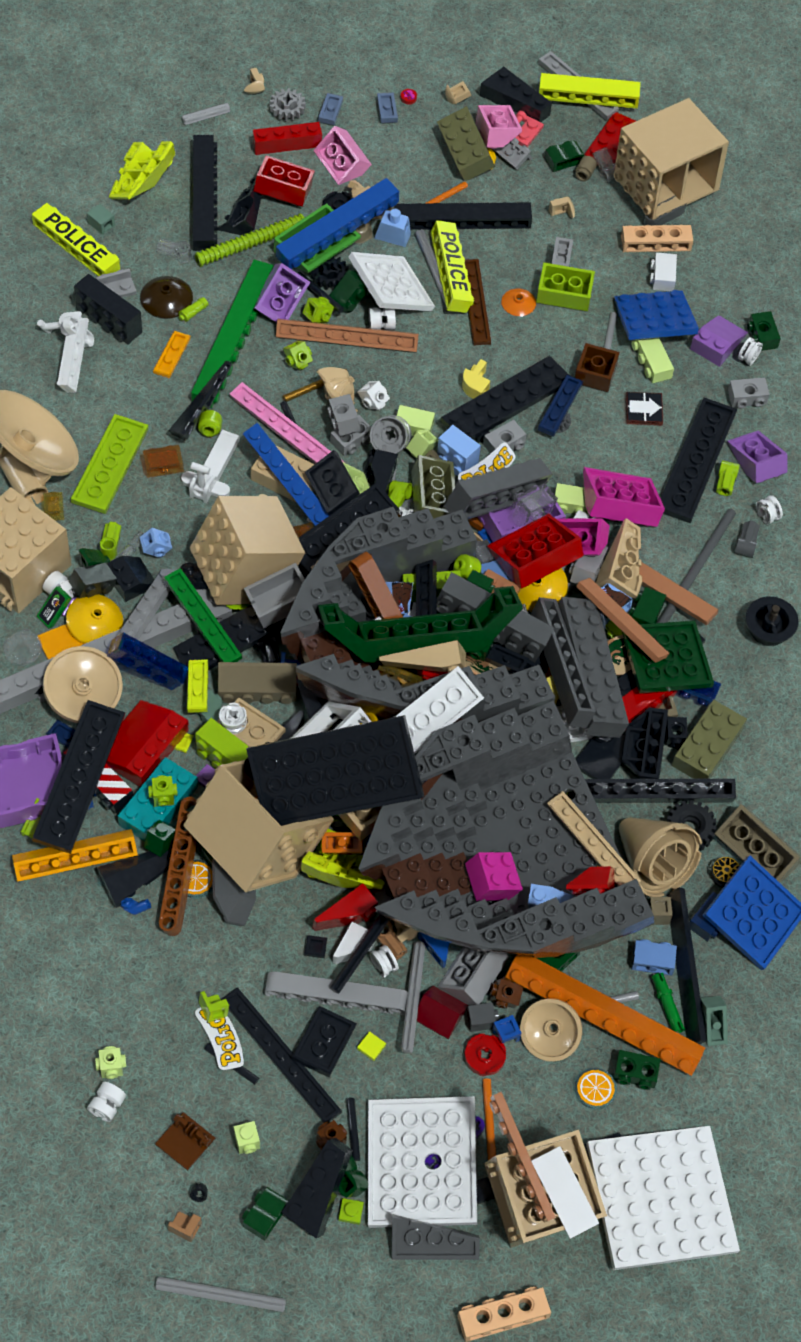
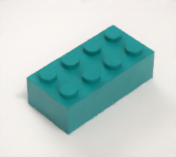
[118,757,198,842]

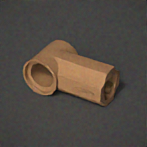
[376,922,407,960]

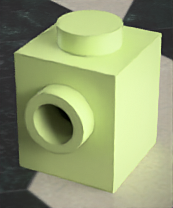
[406,429,438,458]
[234,1121,260,1154]

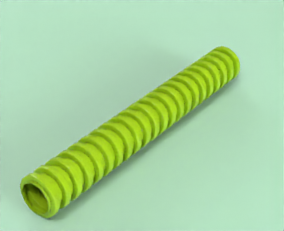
[195,213,305,267]

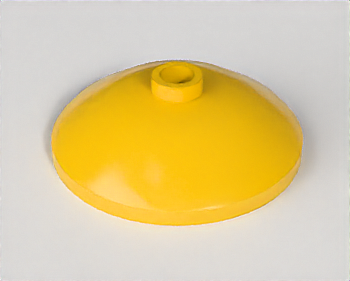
[513,568,568,612]
[66,594,123,644]

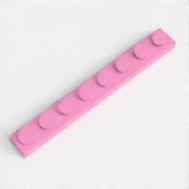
[230,382,345,464]

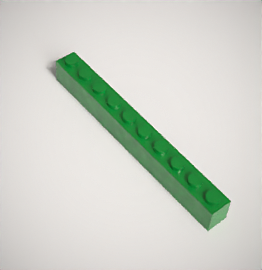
[191,259,274,408]

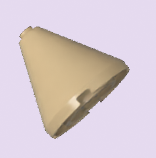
[619,817,702,897]

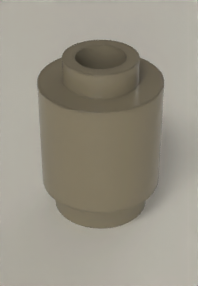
[576,156,597,181]

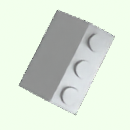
[438,947,509,1005]

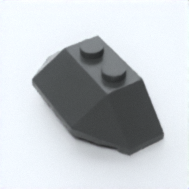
[212,858,256,926]

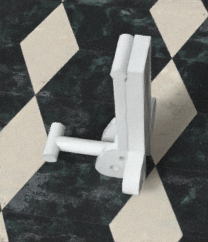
[37,311,94,393]
[181,430,240,503]

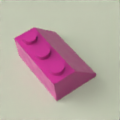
[557,518,610,556]

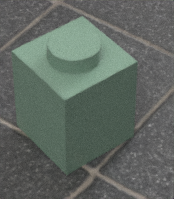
[87,204,115,235]

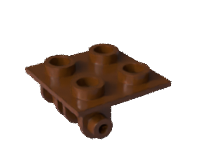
[155,1112,216,1171]

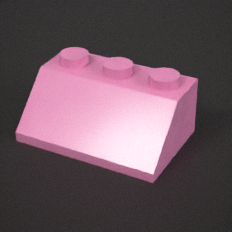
[476,105,522,149]
[313,126,372,185]

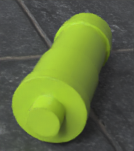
[179,297,209,322]

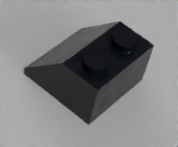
[107,556,155,602]

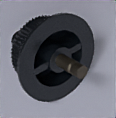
[746,596,799,646]

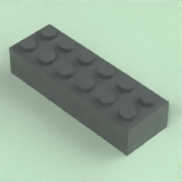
[444,458,553,520]
[437,572,554,662]

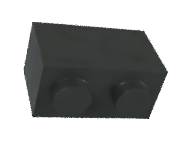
[69,563,117,598]

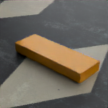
[153,331,191,378]

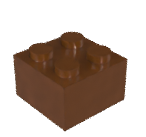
[575,343,620,392]

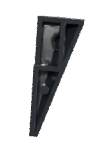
[218,168,262,236]
[169,361,233,440]
[97,844,197,908]

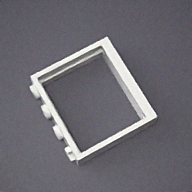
[290,701,372,739]

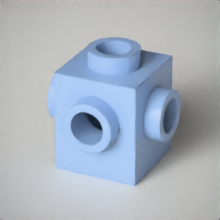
[140,528,172,557]

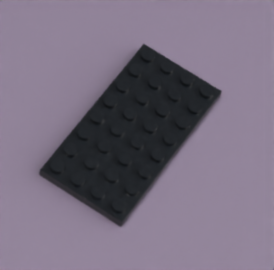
[246,715,425,826]

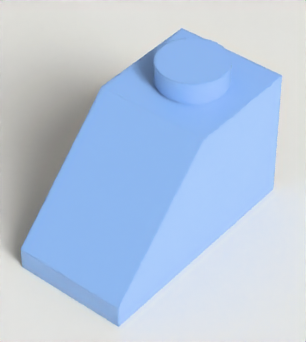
[528,884,573,908]

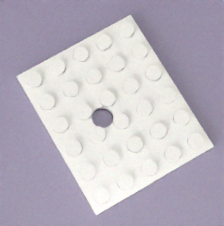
[368,1096,477,1228]

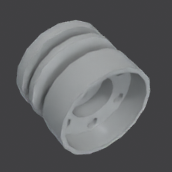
[369,415,412,454]

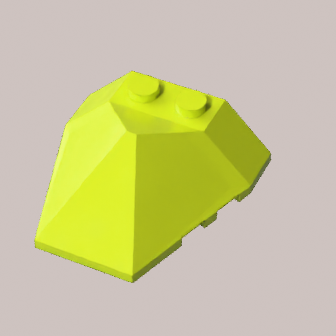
[109,141,175,199]
[301,828,386,889]

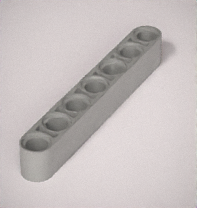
[264,972,408,1015]

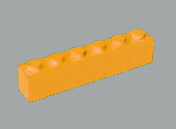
[12,829,138,882]

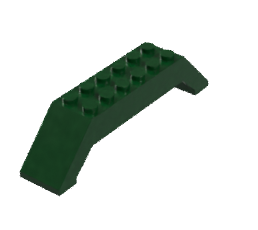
[318,586,523,663]

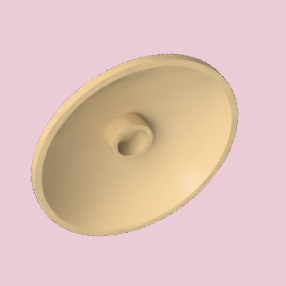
[0,390,79,505]

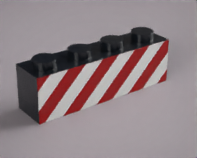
[63,749,134,813]

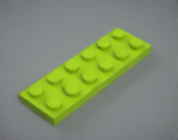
[71,414,149,514]

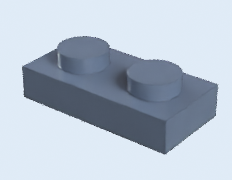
[377,92,398,123]
[318,93,343,125]

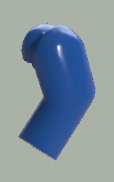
[121,897,151,915]

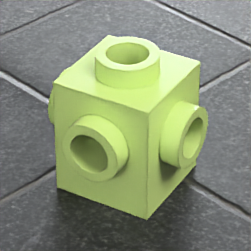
[95,1046,126,1079]

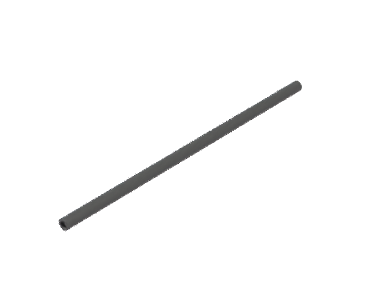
[657,509,736,623]

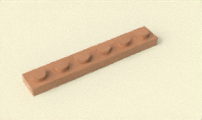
[489,1091,556,1223]

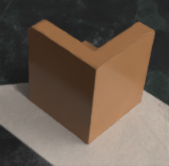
[168,1212,202,1242]

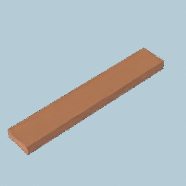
[639,562,718,625]
[576,578,669,663]

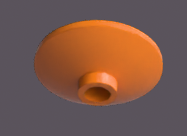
[501,288,536,316]

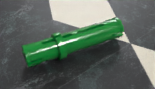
[651,973,685,1033]

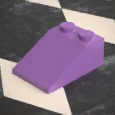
[254,263,310,323]
[690,315,748,367]
[727,431,787,483]

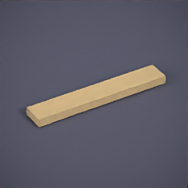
[547,791,641,886]

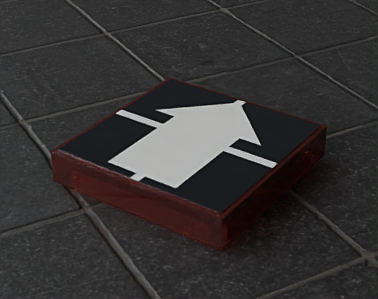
[626,392,663,426]

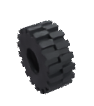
[666,800,717,851]

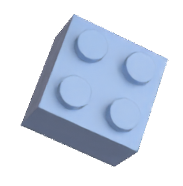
[437,425,481,476]

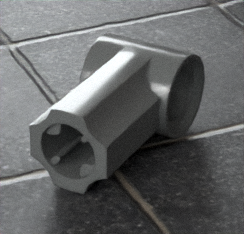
[735,520,760,558]

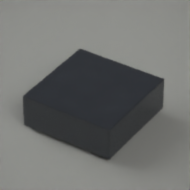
[304,935,328,959]

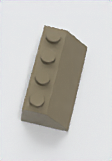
[218,662,297,704]
[715,804,801,883]

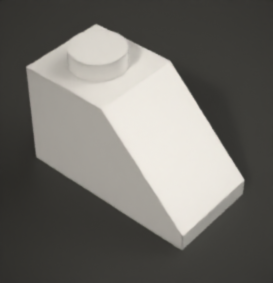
[333,922,375,964]

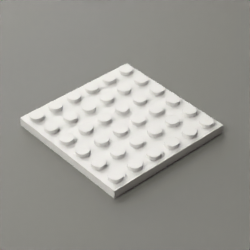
[586,1126,740,1270]

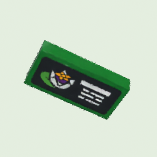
[37,586,72,628]

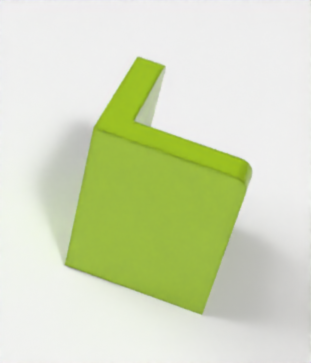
[199,991,229,1022]

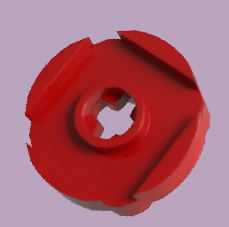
[464,1034,506,1076]

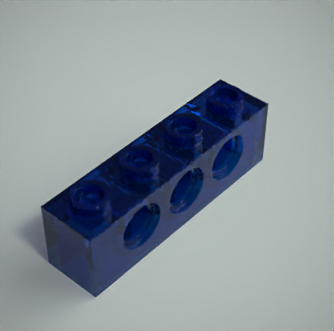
[107,632,188,690]

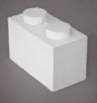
[650,253,677,291]

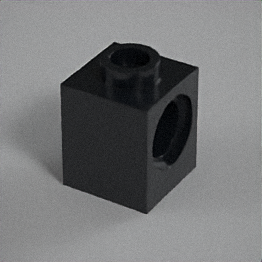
[665,717,688,748]

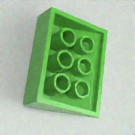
[274,203,361,273]

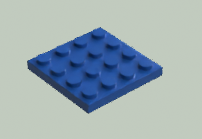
[614,290,699,340]
[702,855,801,970]

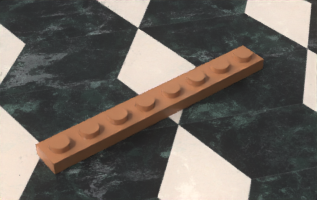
[276,318,419,352]

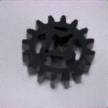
[311,256,349,290]

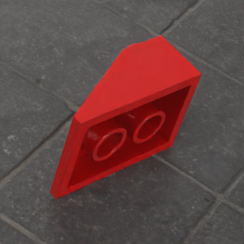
[312,883,378,931]

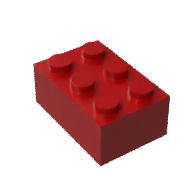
[254,155,315,207]

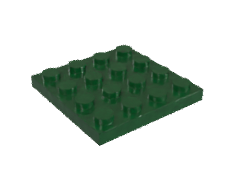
[621,620,714,693]

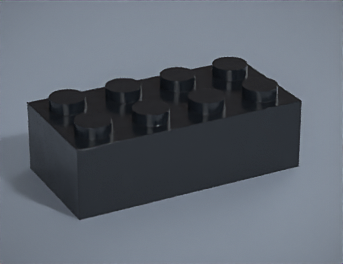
[74,273,143,345]

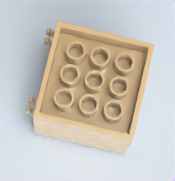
[0,487,72,614]
[190,494,305,605]
[484,1130,607,1248]

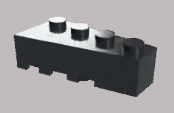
[480,66,552,122]
[282,1137,353,1239]

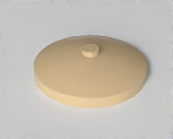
[43,646,123,723]

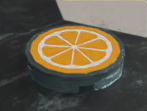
[176,860,213,899]
[574,1068,617,1110]

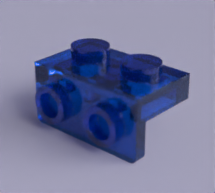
[677,681,721,706]

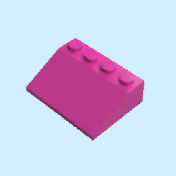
[583,467,665,527]

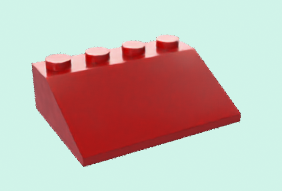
[487,514,584,589]
[106,700,189,787]

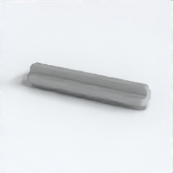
[182,103,230,125]

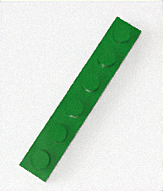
[164,568,242,662]

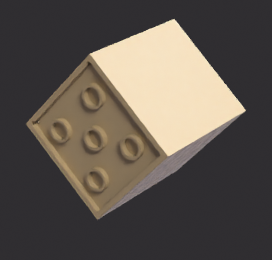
[614,98,729,220]
[183,760,334,893]

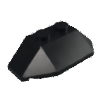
[622,707,668,779]

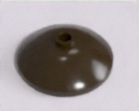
[140,276,193,319]

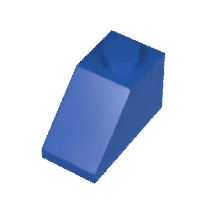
[418,932,449,968]

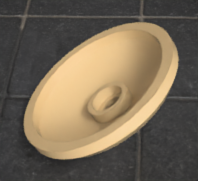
[520,998,582,1061]

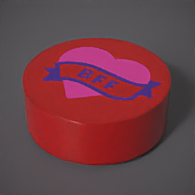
[400,89,417,105]

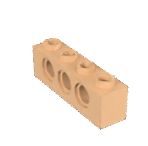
[621,225,693,252]
[457,1287,551,1342]

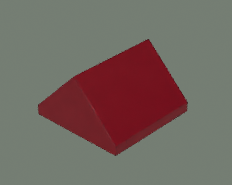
[417,986,469,1040]

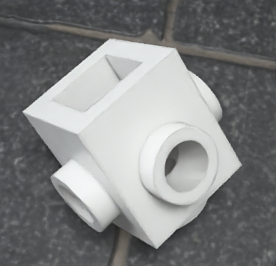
[357,381,390,410]

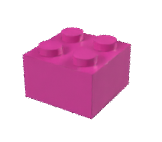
[465,852,523,901]

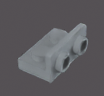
[492,138,533,170]
[96,269,137,298]

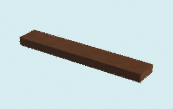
[465,259,491,346]

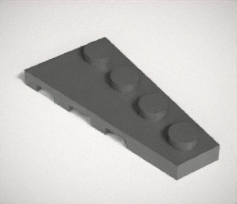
[392,1214,480,1260]

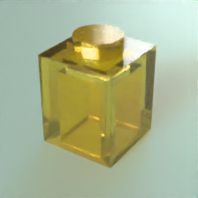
[44,492,65,521]

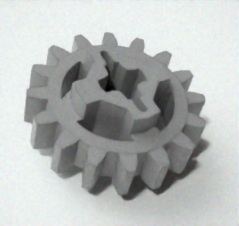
[270,88,306,121]

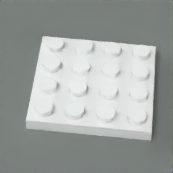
[349,252,435,311]

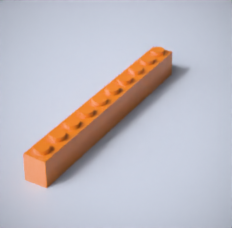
[506,954,705,1076]

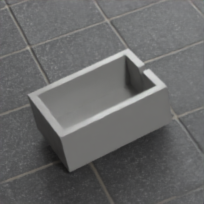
[244,563,305,628]

